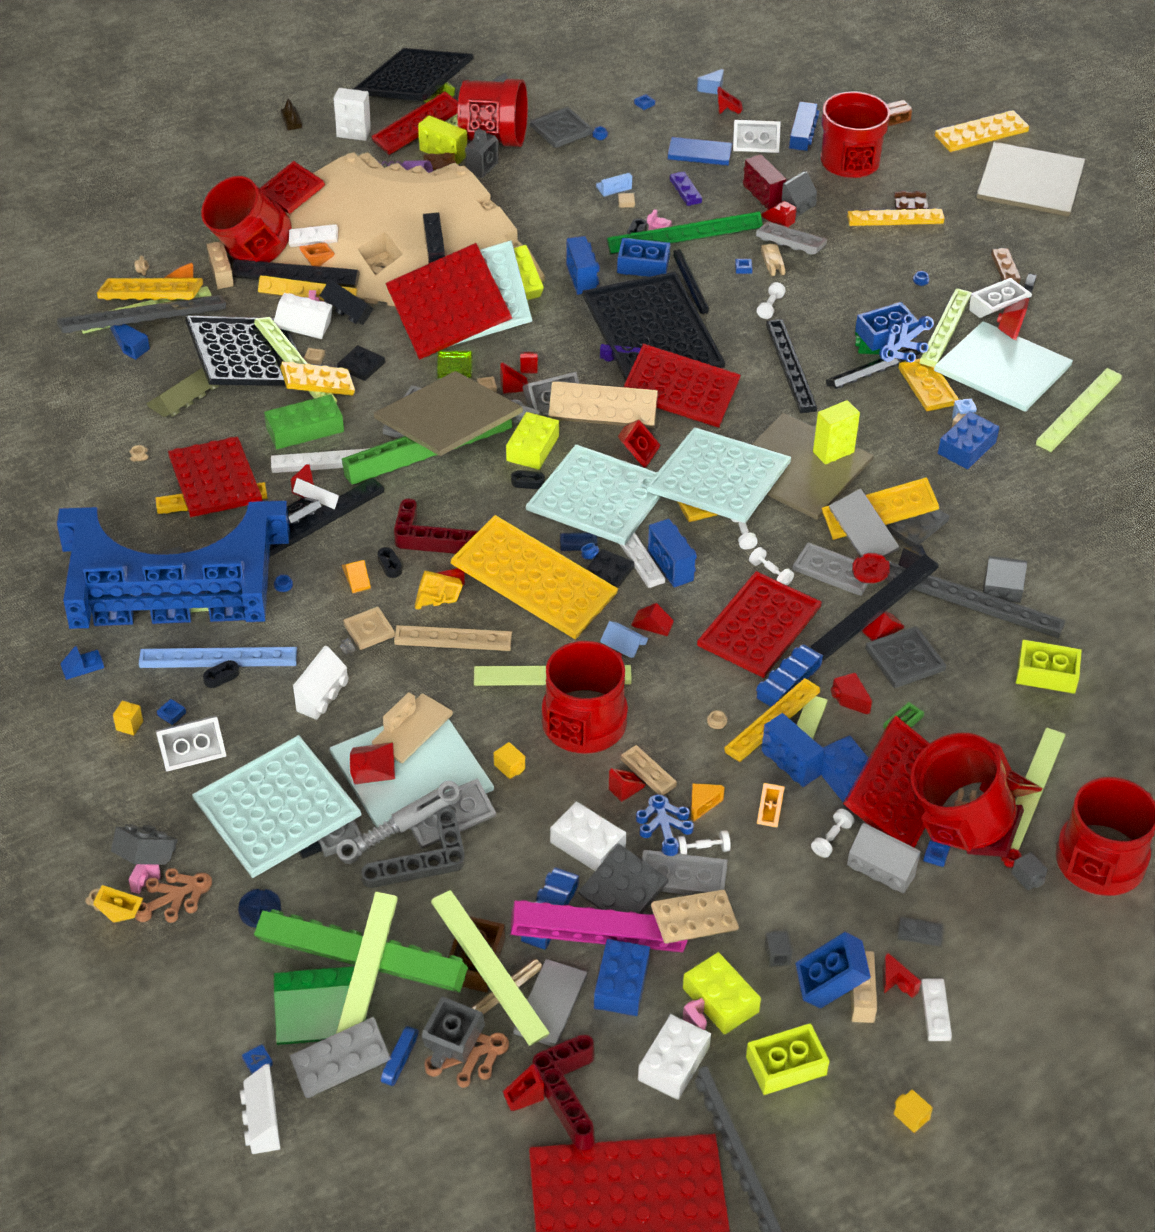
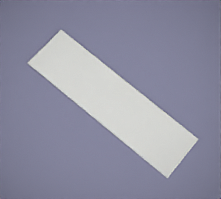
[293,478,339,509]

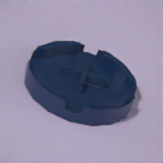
[238,889,282,928]

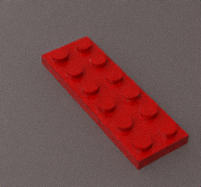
[371,91,458,155]

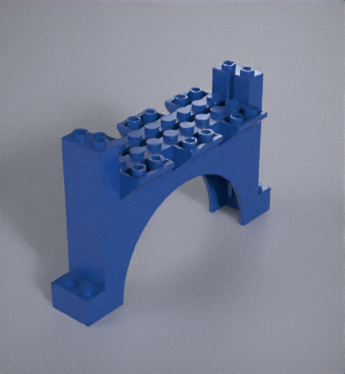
[57,501,290,629]

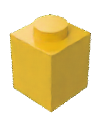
[113,701,143,736]
[494,742,525,779]
[894,1089,933,1133]

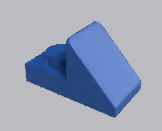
[60,646,104,680]

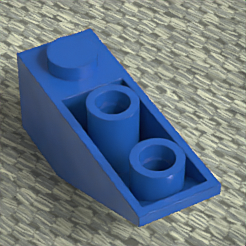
[110,324,150,360]

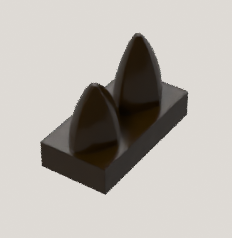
[281,99,302,131]

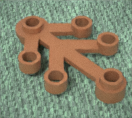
[135,868,212,923]
[425,1033,509,1088]

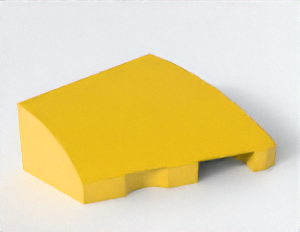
[415,570,463,610]

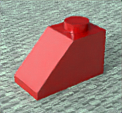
[761,201,796,227]
[831,673,872,715]

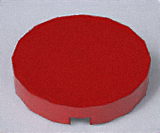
[852,553,890,583]

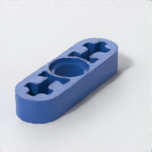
[381,1026,419,1086]

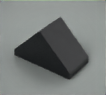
[898,544,926,569]

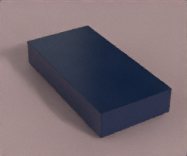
[560,533,598,551]

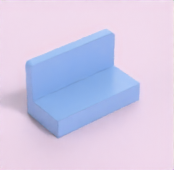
[596,173,632,196]
[600,621,648,658]

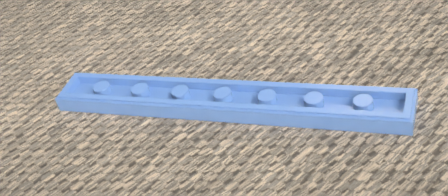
[139,647,297,668]

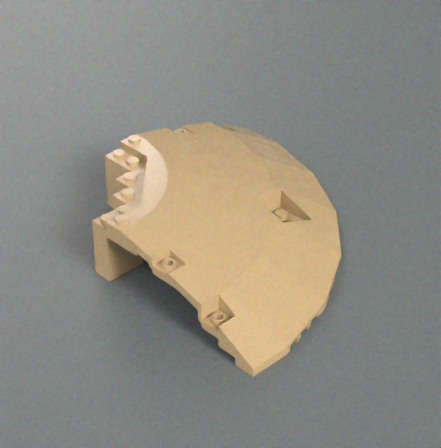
[271,152,545,306]

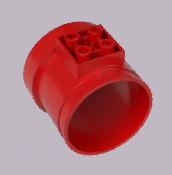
[457,79,528,147]
[820,92,890,178]
[201,176,292,262]
[542,641,628,754]
[911,733,1017,852]
[1056,777,1155,896]

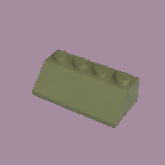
[146,367,220,417]

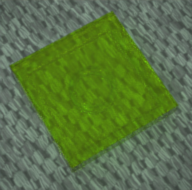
[437,351,472,378]

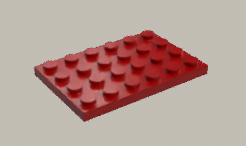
[623,344,741,428]
[168,437,262,518]
[697,571,822,678]
[843,716,930,848]

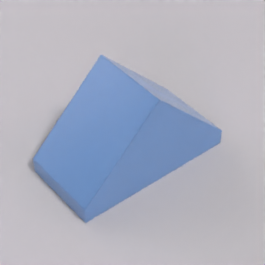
[697,69,724,94]

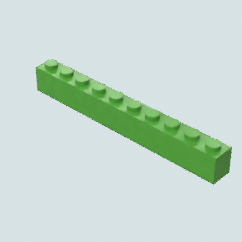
[341,419,512,485]
[254,909,468,993]

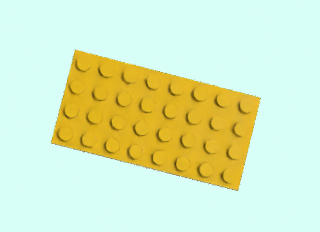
[451,515,618,639]

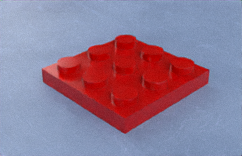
[260,161,325,214]

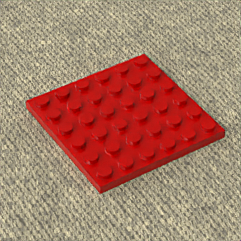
[385,243,512,360]

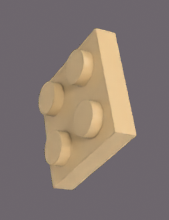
[343,607,395,650]

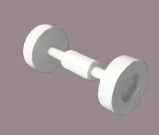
[757,282,786,319]
[731,519,758,549]
[749,547,794,585]
[811,809,854,858]
[677,830,730,855]

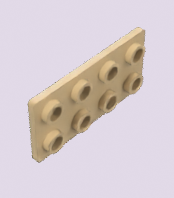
[372,692,453,763]
[651,890,739,943]

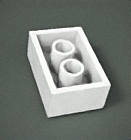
[334,88,371,141]
[550,801,626,871]
[638,1014,711,1100]

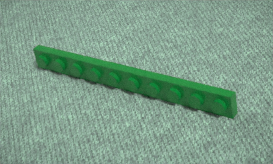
[607,211,763,254]

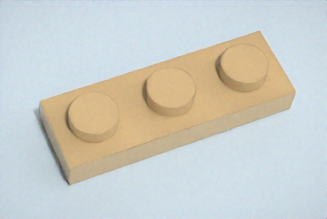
[621,745,677,796]

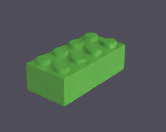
[264,394,344,450]

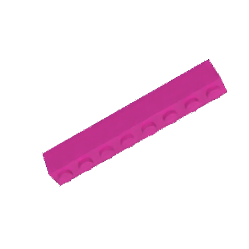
[511,900,687,953]

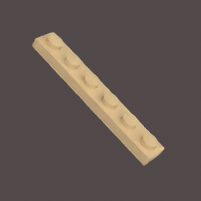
[394,625,512,651]

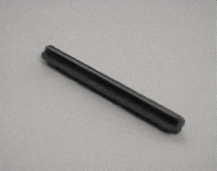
[673,249,709,314]

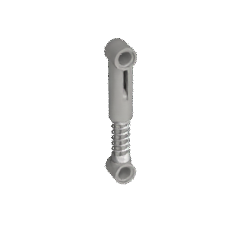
[337,781,460,864]

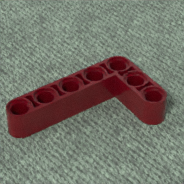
[394,498,478,554]
[532,1035,595,1150]

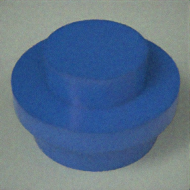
[593,126,608,140]
[913,271,930,286]
[581,543,599,560]
[274,575,293,592]

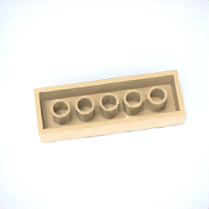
[549,381,658,429]

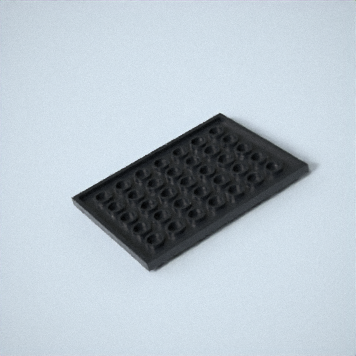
[582,271,725,381]

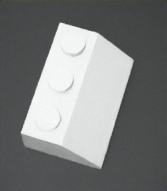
[733,120,781,153]
[969,278,1032,318]
[274,293,333,339]
[293,646,349,720]
[156,716,226,772]
[240,1064,280,1154]

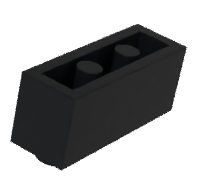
[423,212,445,263]
[319,279,374,325]

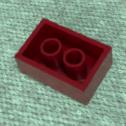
[743,154,786,209]

